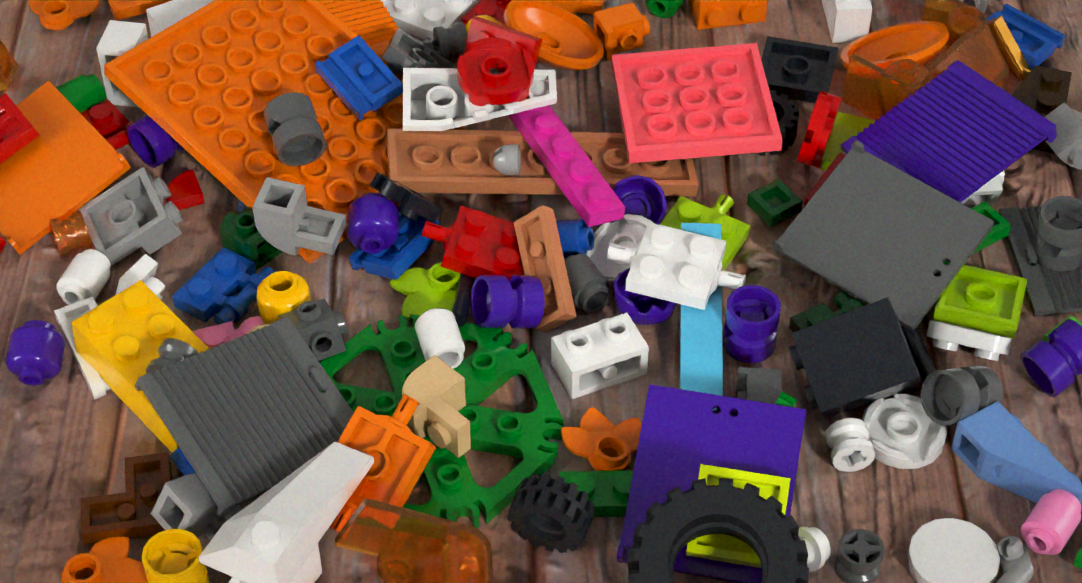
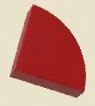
[166,169,204,210]

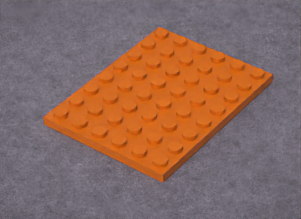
[104,0,467,264]

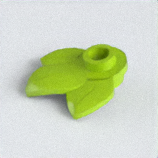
[390,262,461,321]

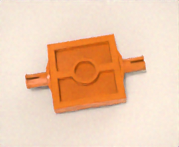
[329,394,436,536]

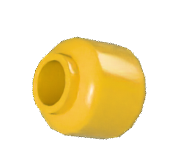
[256,271,311,324]

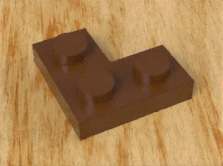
[80,452,172,545]

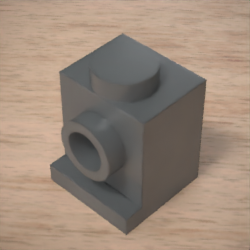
[735,367,782,415]

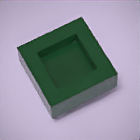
[747,178,803,227]

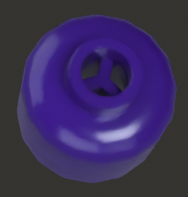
[347,193,399,254]
[6,320,65,386]

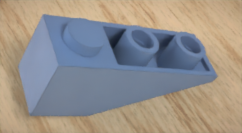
[951,401,1082,505]

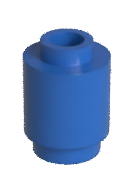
[556,219,594,259]

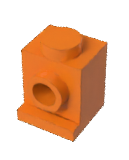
[593,2,650,61]

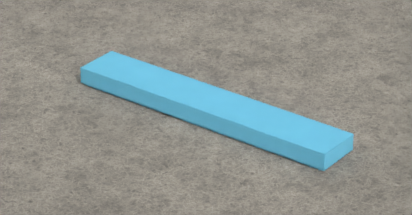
[680,223,723,411]

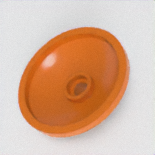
[504,0,604,71]
[840,21,949,80]

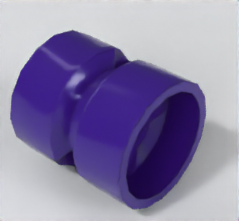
[127,115,185,168]
[470,275,545,329]
[723,285,781,363]
[1020,319,1082,398]

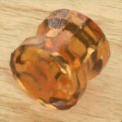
[49,211,92,257]

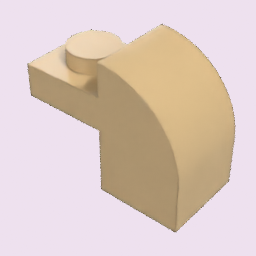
[402,355,471,458]

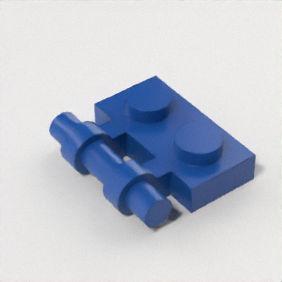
[172,247,275,325]

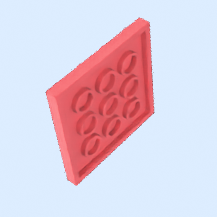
[611,43,782,163]

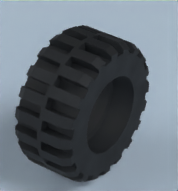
[627,478,809,583]

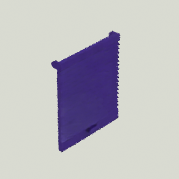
[840,60,1057,203]
[617,384,806,583]

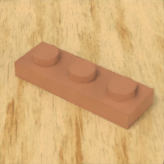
[514,205,577,333]

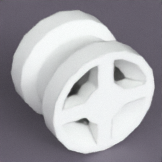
[825,418,875,472]

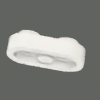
[926,320,1012,361]

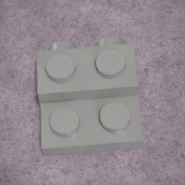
[78,167,184,266]

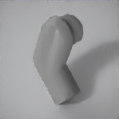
[996,536,1034,583]

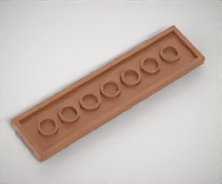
[387,129,699,197]

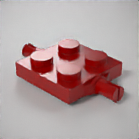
[421,206,524,279]

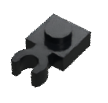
[369,172,441,222]

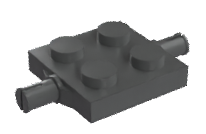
[382,28,457,76]

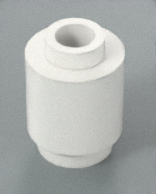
[57,249,111,305]
[415,308,465,369]

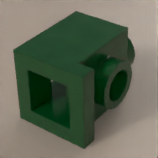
[220,207,283,270]

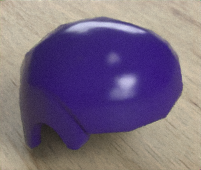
[612,175,667,225]
[613,268,677,325]

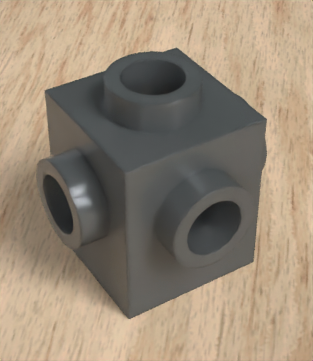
[278,298,348,363]

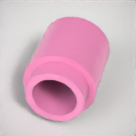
[1021,489,1082,555]

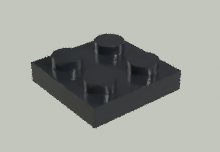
[761,36,838,103]

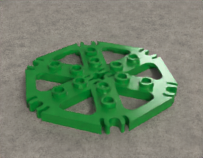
[309,314,563,535]

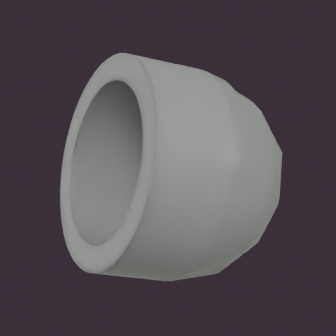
[493,144,521,176]

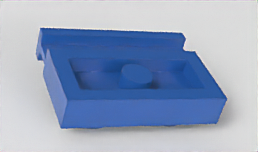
[983,4,1065,69]
[315,35,403,121]
[348,211,440,280]

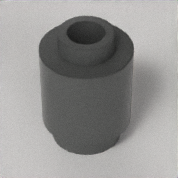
[564,254,611,313]

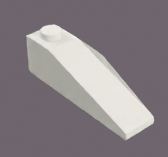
[403,68,557,131]
[199,442,374,583]

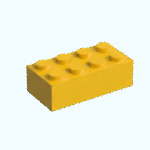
[71,280,209,453]

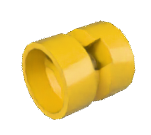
[141,529,210,583]

